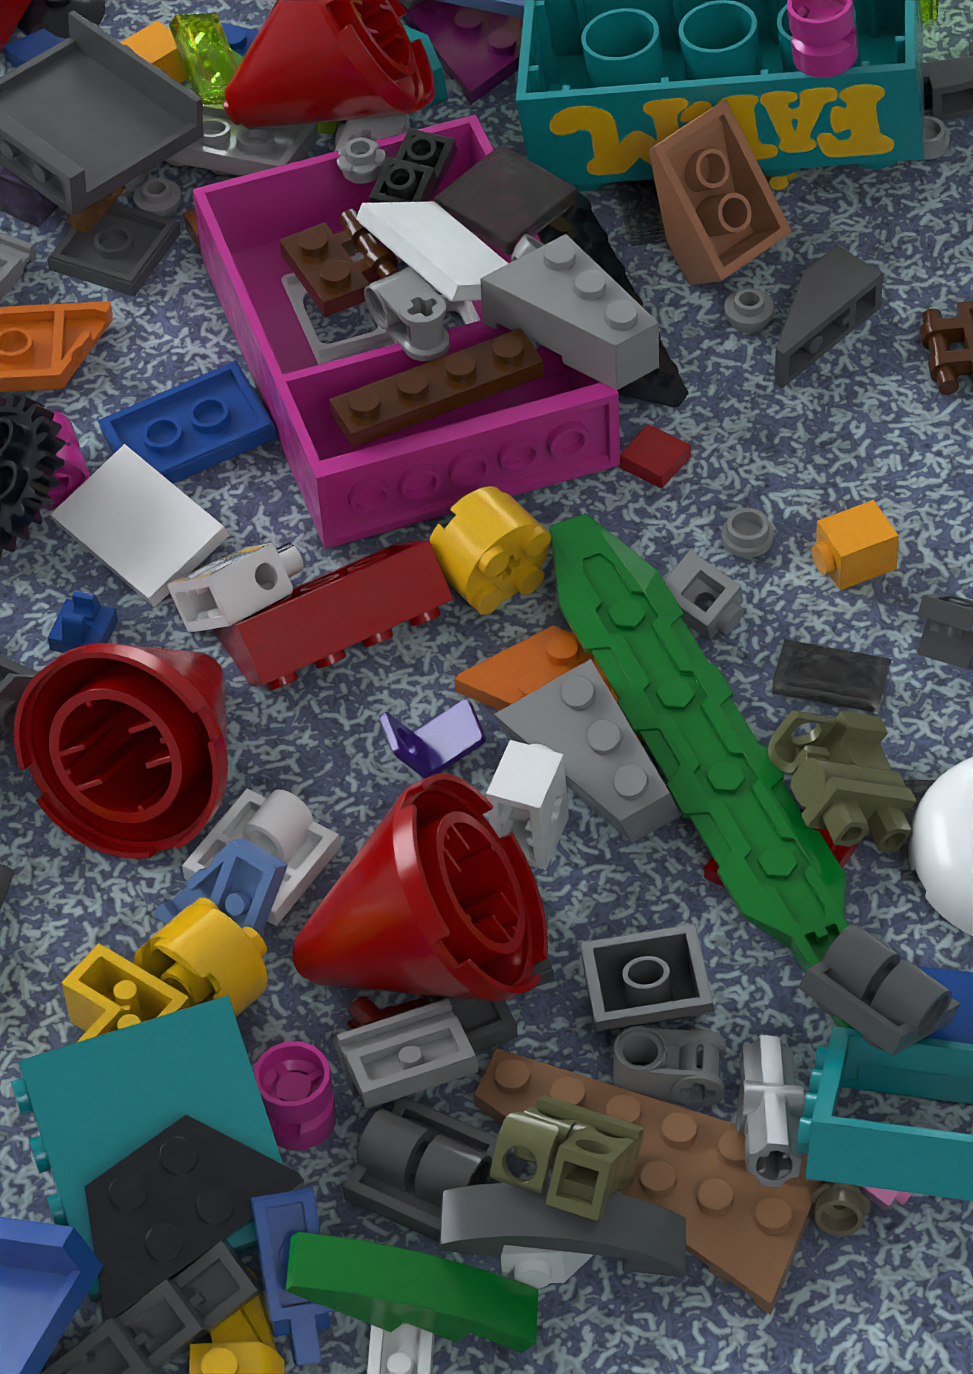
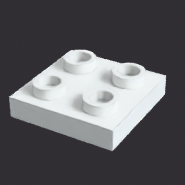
[182,789,341,926]

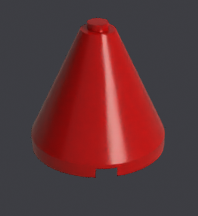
[223,0,435,129]
[13,643,228,859]
[292,773,548,1002]

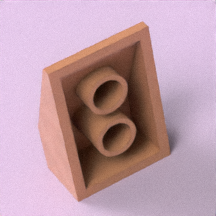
[648,100,792,285]

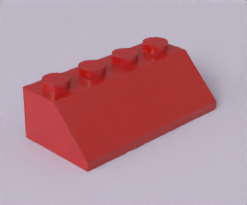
[213,540,454,690]

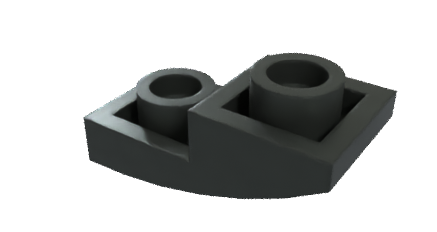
[369,128,457,203]

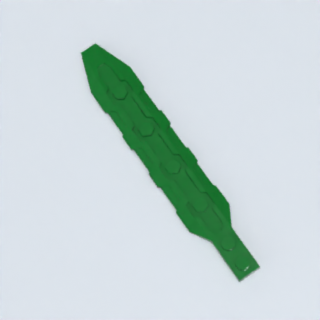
[550,513,854,1029]

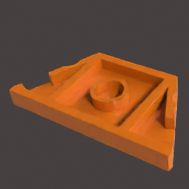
[0,301,113,392]
[455,625,642,745]

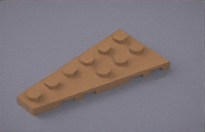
[474,1048,825,1315]

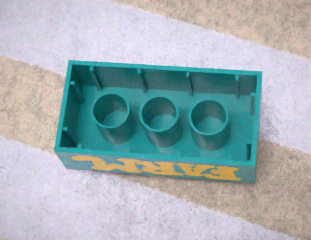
[516,0,924,191]

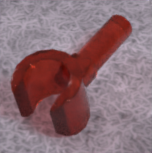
[347,996,430,1030]

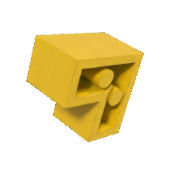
[61,943,191,1043]

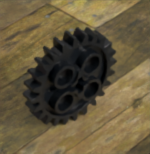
[0,393,65,558]

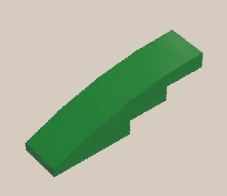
[286,1232,538,1353]

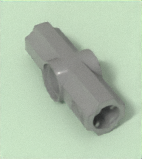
[736,1035,805,1187]

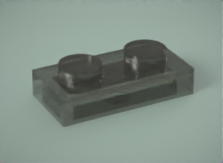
[772,639,892,714]

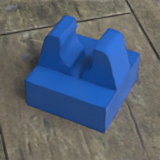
[48,591,118,653]

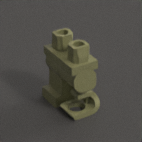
[768,710,917,853]
[490,1095,645,1222]

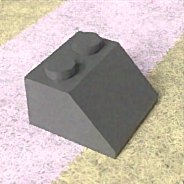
[580,924,715,1033]

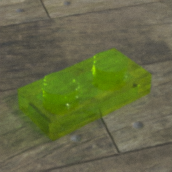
[169,12,238,105]

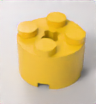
[429,486,551,615]
[134,897,268,1017]

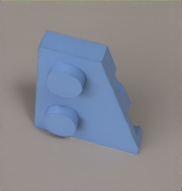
[154,838,288,936]

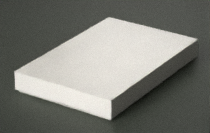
[356,201,509,302]
[50,444,229,607]

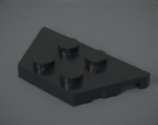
[85,1115,304,1321]

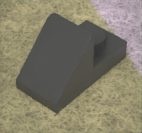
[917,592,973,669]

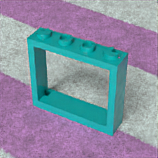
[797,1026,973,1201]

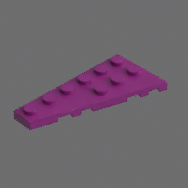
[401,0,523,105]

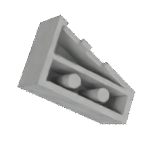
[480,234,659,390]
[494,659,681,842]

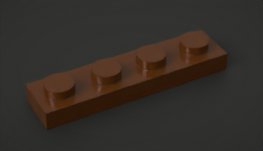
[329,328,544,448]

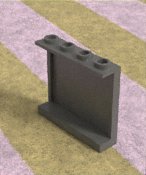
[0,10,204,216]

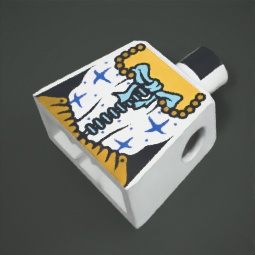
[167,543,303,633]

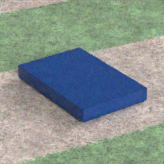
[97,360,278,484]

